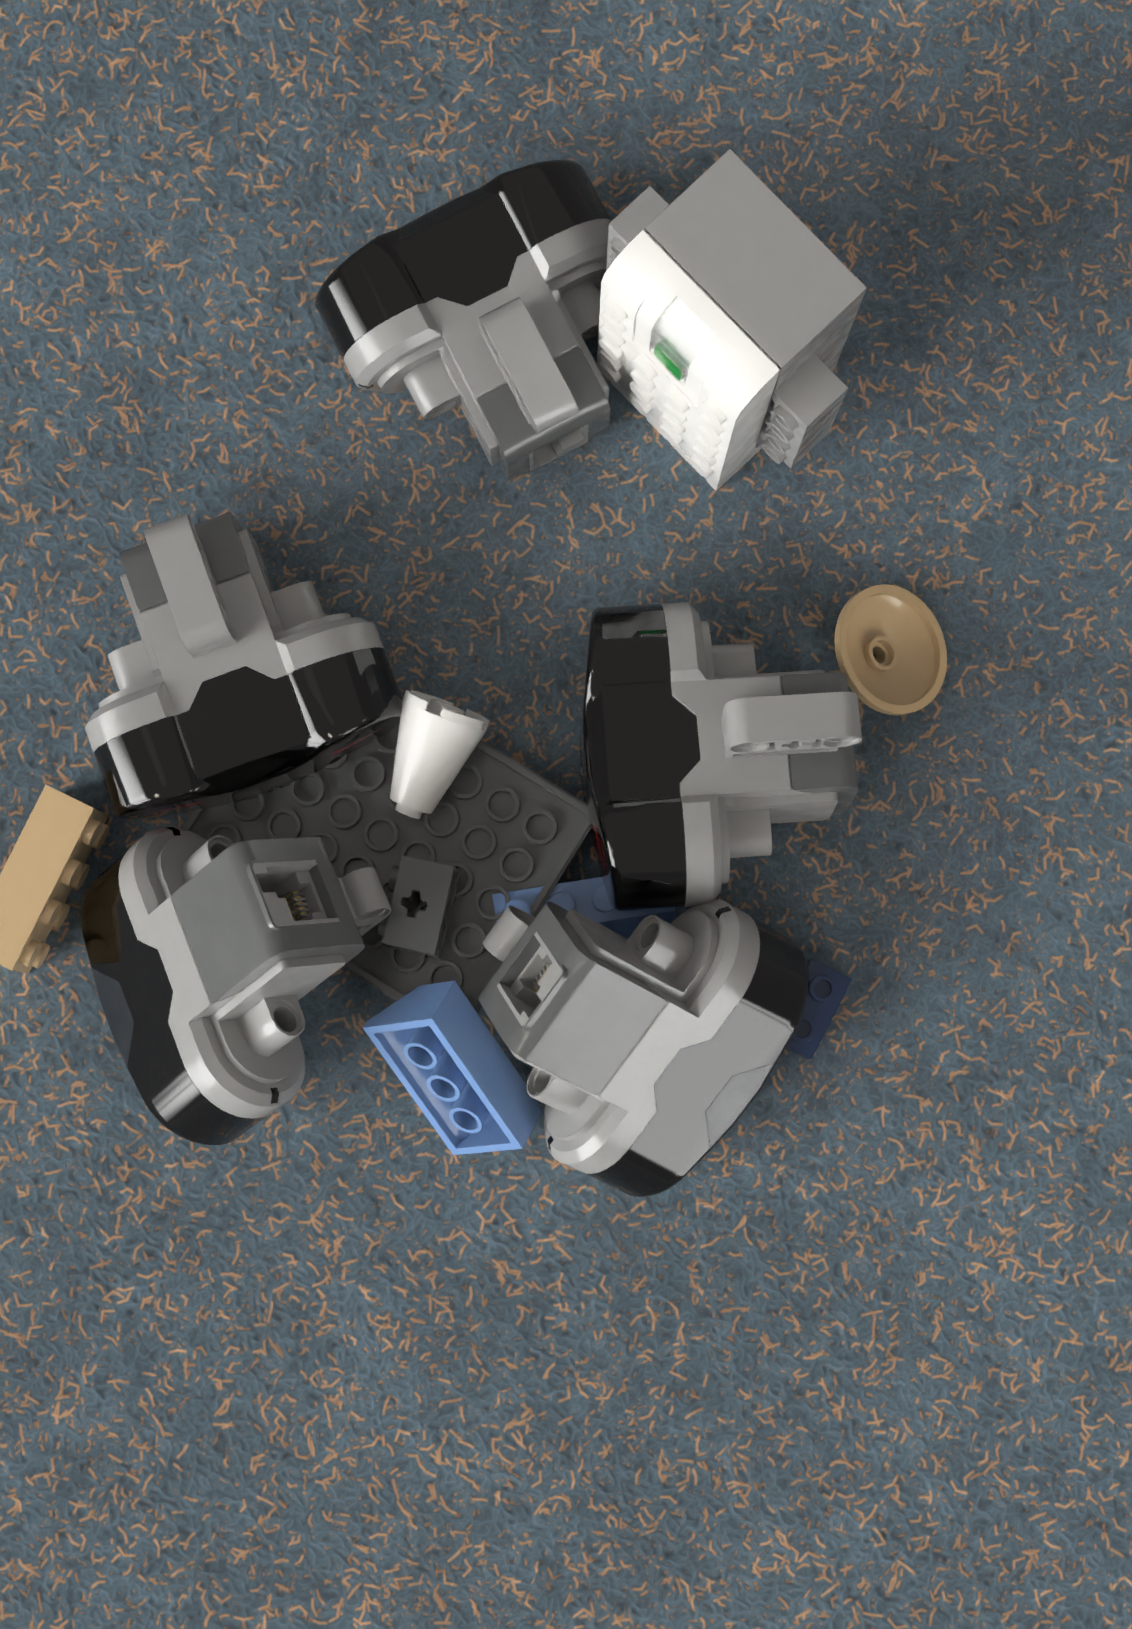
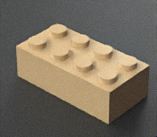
[0,785,110,973]

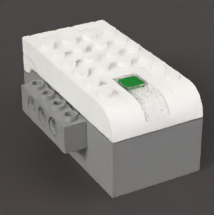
[597,149,867,491]

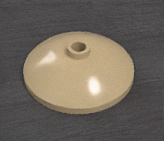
[834,584,947,716]

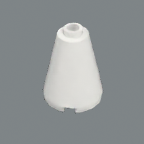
[390,690,490,819]

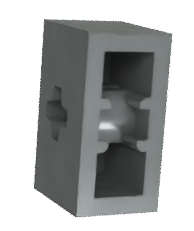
[378,855,460,959]

